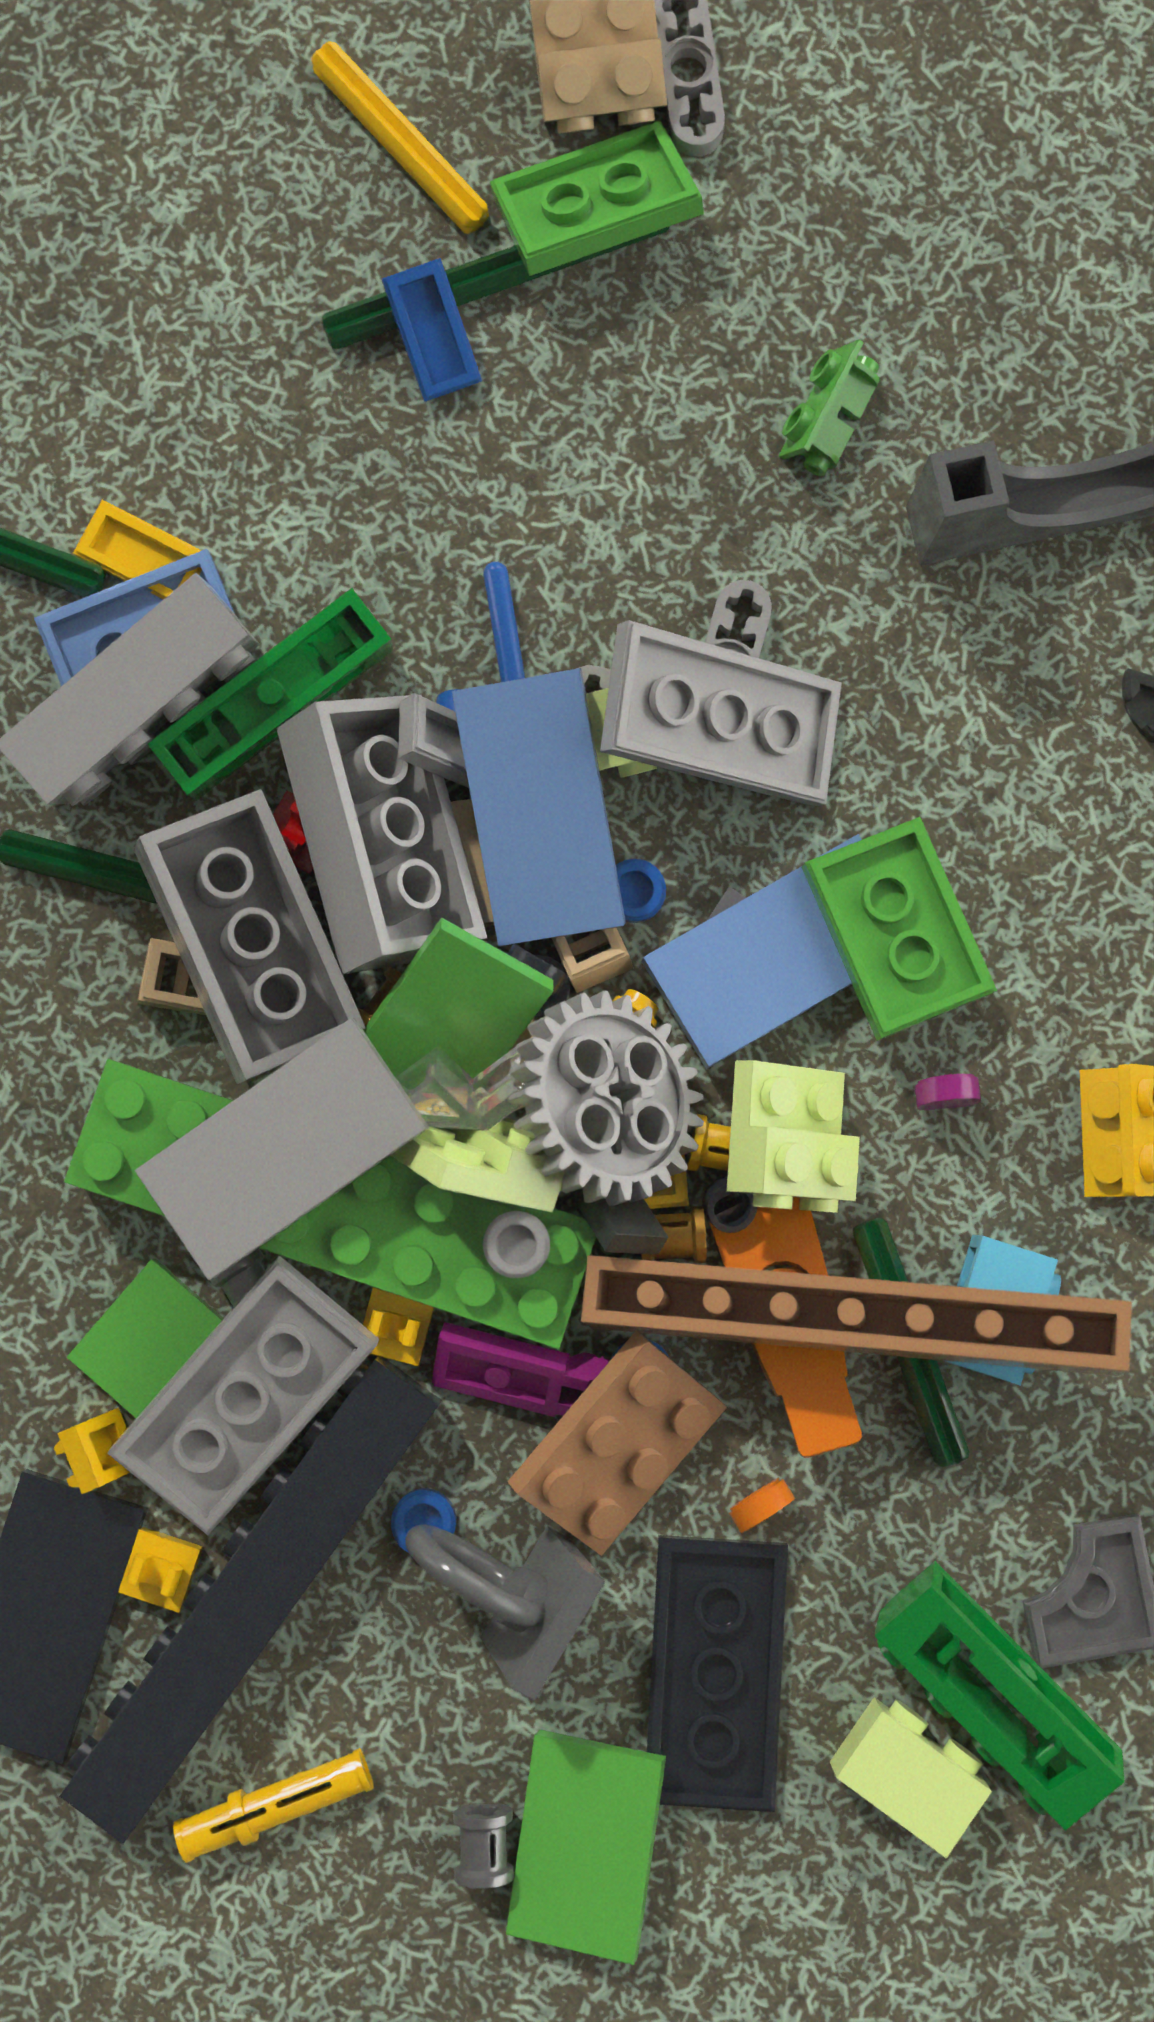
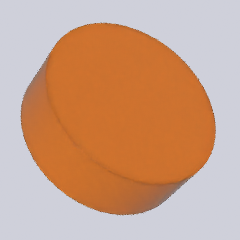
[729,1477,796,1533]

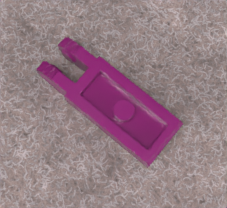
[432,1322,610,1417]

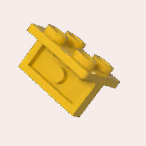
[1079,1064,1154,1197]

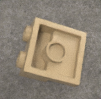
[529,0,667,134]

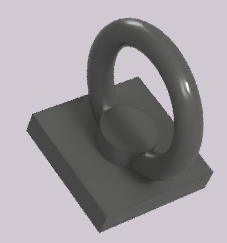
[405,1525,605,1701]

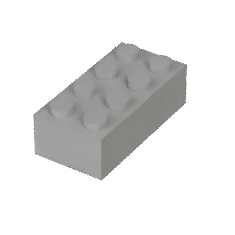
[0,573,260,806]
[276,695,487,975]
[134,789,366,1084]

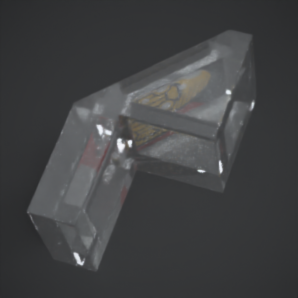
[395,1046,526,1131]

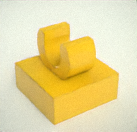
[363,1287,435,1366]
[54,1407,131,1494]
[118,1527,203,1613]

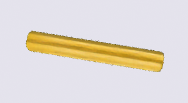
[311,41,489,234]

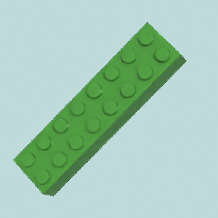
[64,1059,596,1349]

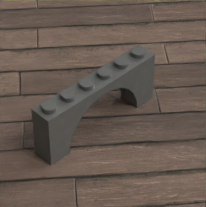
[906,440,1154,566]

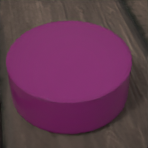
[914,1074,981,1110]

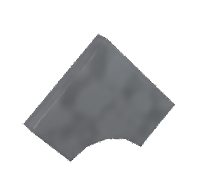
[1022,1514,1154,1669]

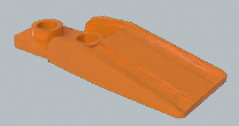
[710,1197,862,1458]

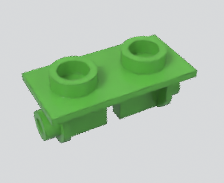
[778,339,880,476]

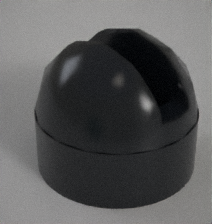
[702,1178,757,1233]

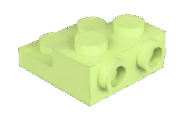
[727,1060,860,1213]
[391,1111,564,1212]

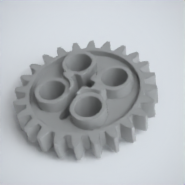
[509,991,704,1206]

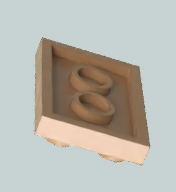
[507,1330,727,1556]

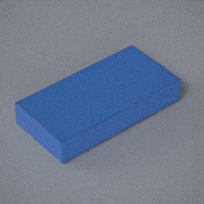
[381,258,482,402]

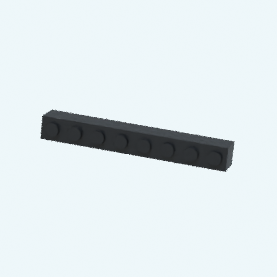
[60,1356,442,1844]

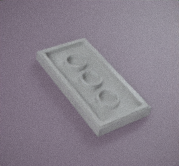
[600,620,842,806]
[135,1018,430,1281]
[107,1255,379,1535]

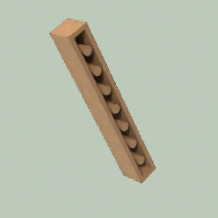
[581,1255,1132,1377]

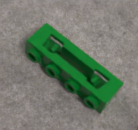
[148,588,393,801]
[874,1561,1125,1831]

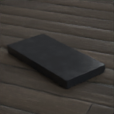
[0,1469,148,1764]
[646,1535,788,1812]

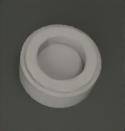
[483,1211,550,1278]

